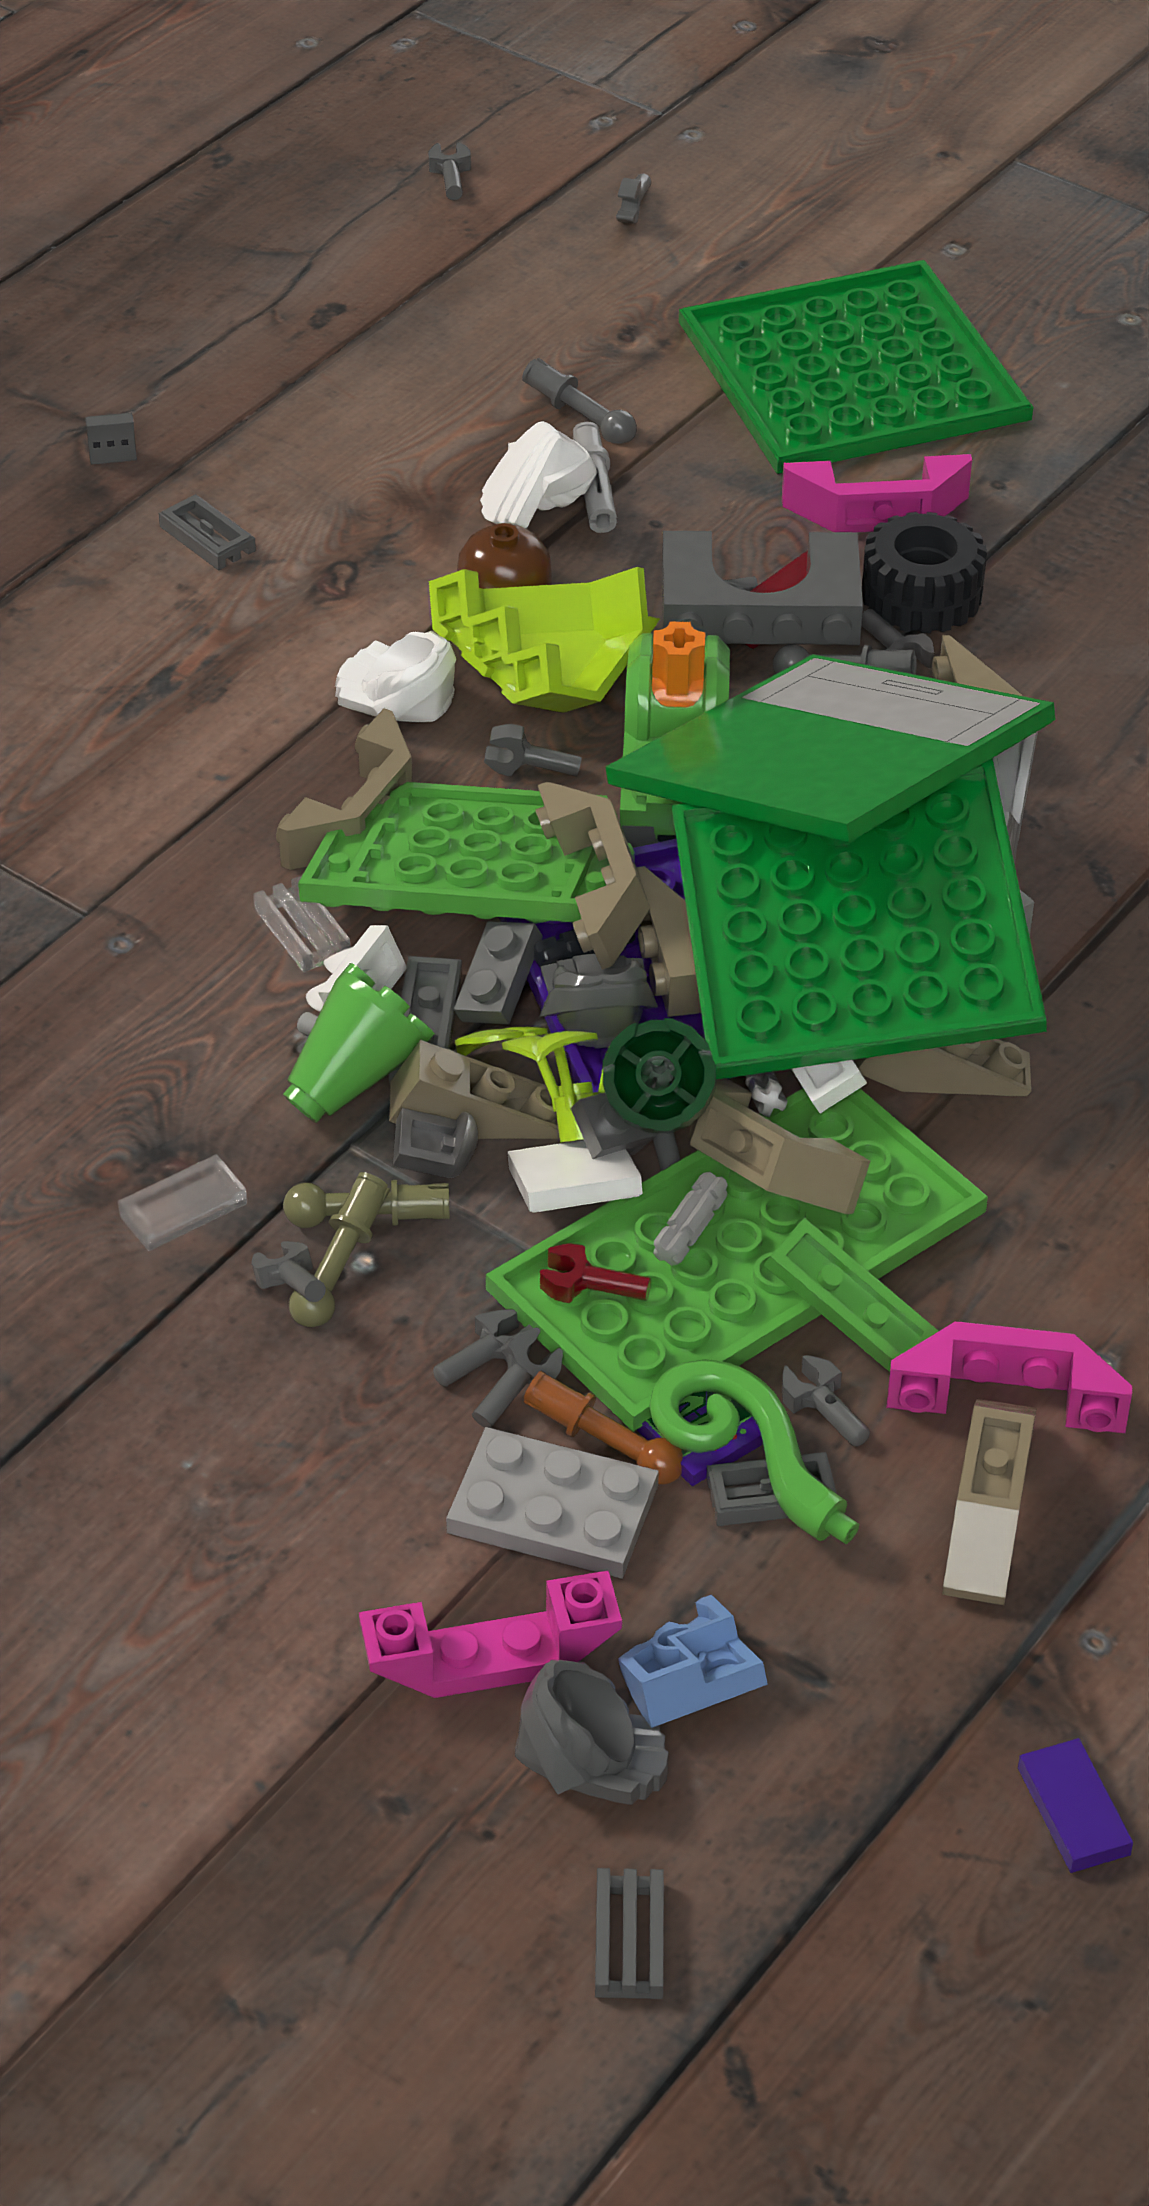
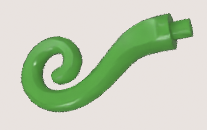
[649,1359,859,1544]

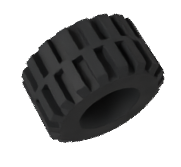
[862,512,987,633]

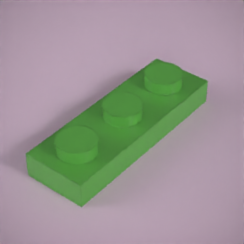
[764,1218,939,1372]

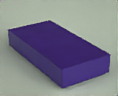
[1018,1738,1133,1873]

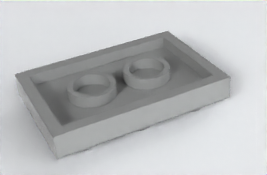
[446,1427,659,1579]

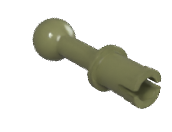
[289,1172,390,1327]
[283,1180,450,1228]

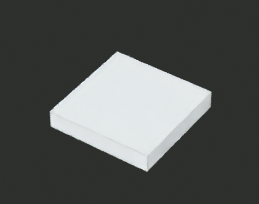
[508,1140,643,1213]

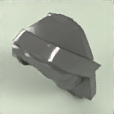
[539,954,658,1049]
[515,1660,669,1805]

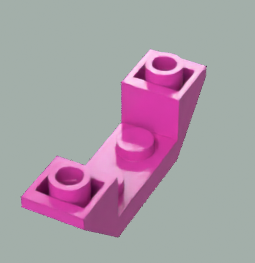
[782,454,972,532]
[886,1321,1132,1433]
[359,1570,622,1698]

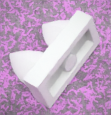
[306,925,407,1012]

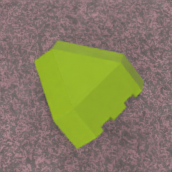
[429,567,660,713]

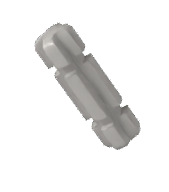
[745,1071,787,1117]
[653,1172,728,1266]

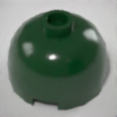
[602,1018,717,1134]

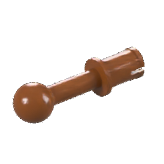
[524,1371,683,1484]

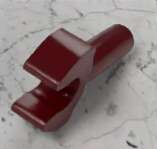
[540,1243,652,1303]

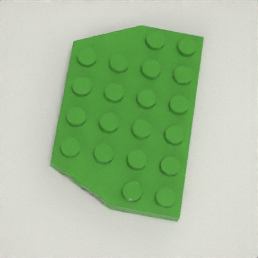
[298,782,635,923]

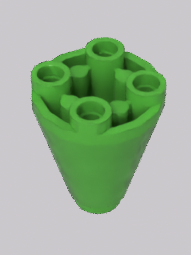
[283,963,435,1123]

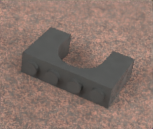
[662,531,863,645]

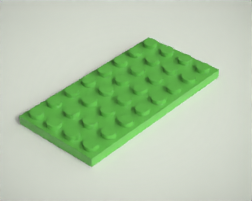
[486,1088,988,1432]

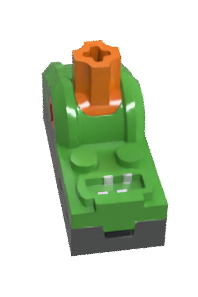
[620,621,730,848]

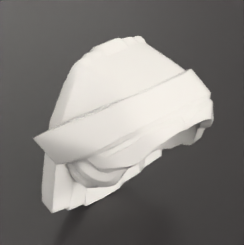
[480,421,597,529]
[335,631,456,722]

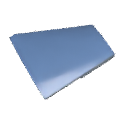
[618,1595,768,1728]

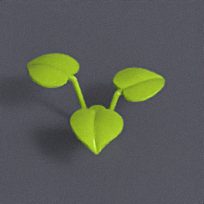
[455,1027,705,1142]

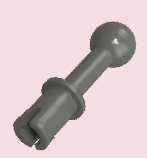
[522,358,637,444]
[773,644,917,675]

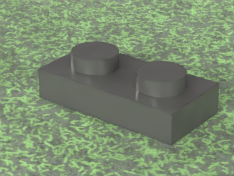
[454,921,542,1025]

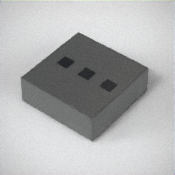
[85,413,137,465]

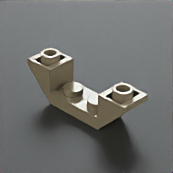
[276,708,412,870]
[535,781,650,970]
[690,1078,870,1214]
[942,1398,1037,1605]

